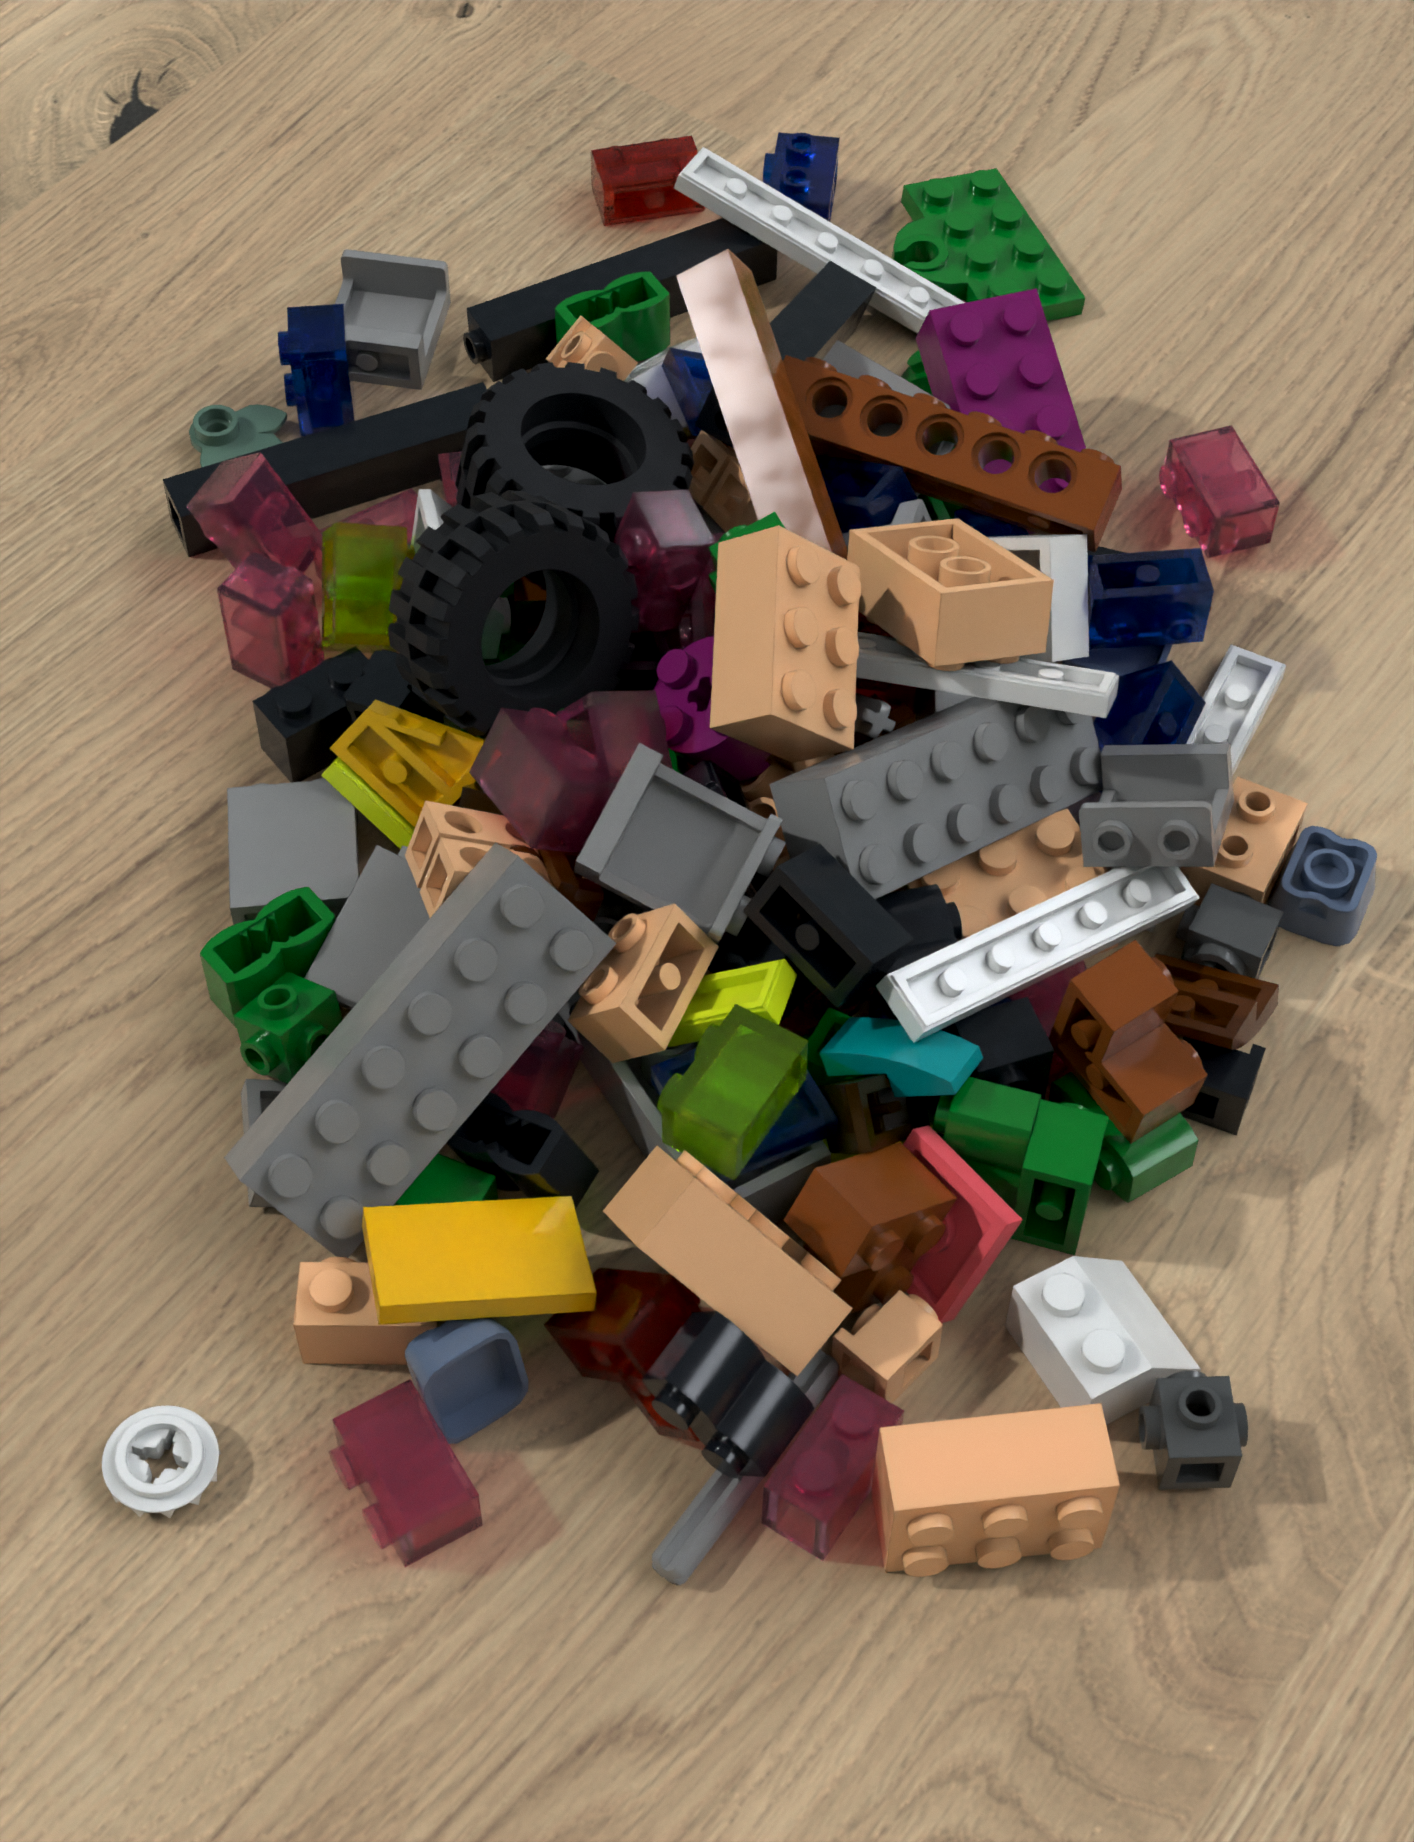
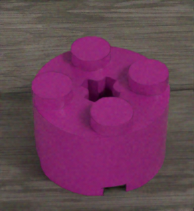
[650,636,771,782]

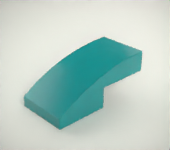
[819,1017,983,1097]

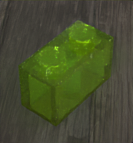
[321,522,415,653]
[657,1004,809,1181]

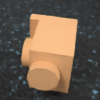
[546,315,638,381]
[831,1290,943,1413]

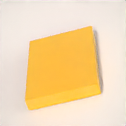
[362,1196,597,1325]

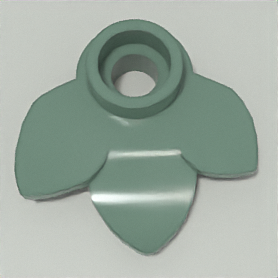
[189,404,287,468]

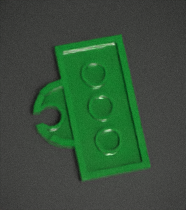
[891,168,1085,321]

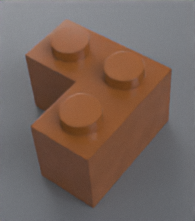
[1048,940,1208,1144]
[784,1142,957,1313]

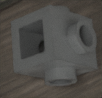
[1138,1371,1248,1490]

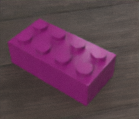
[915,288,1086,536]

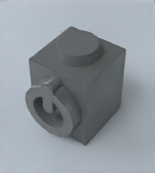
[1176,883,1284,979]

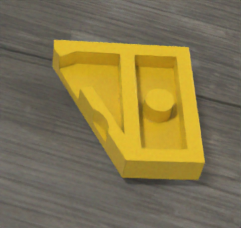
[329,699,504,828]

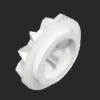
[102,1405,221,1518]

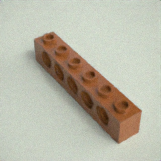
[783,355,1122,553]

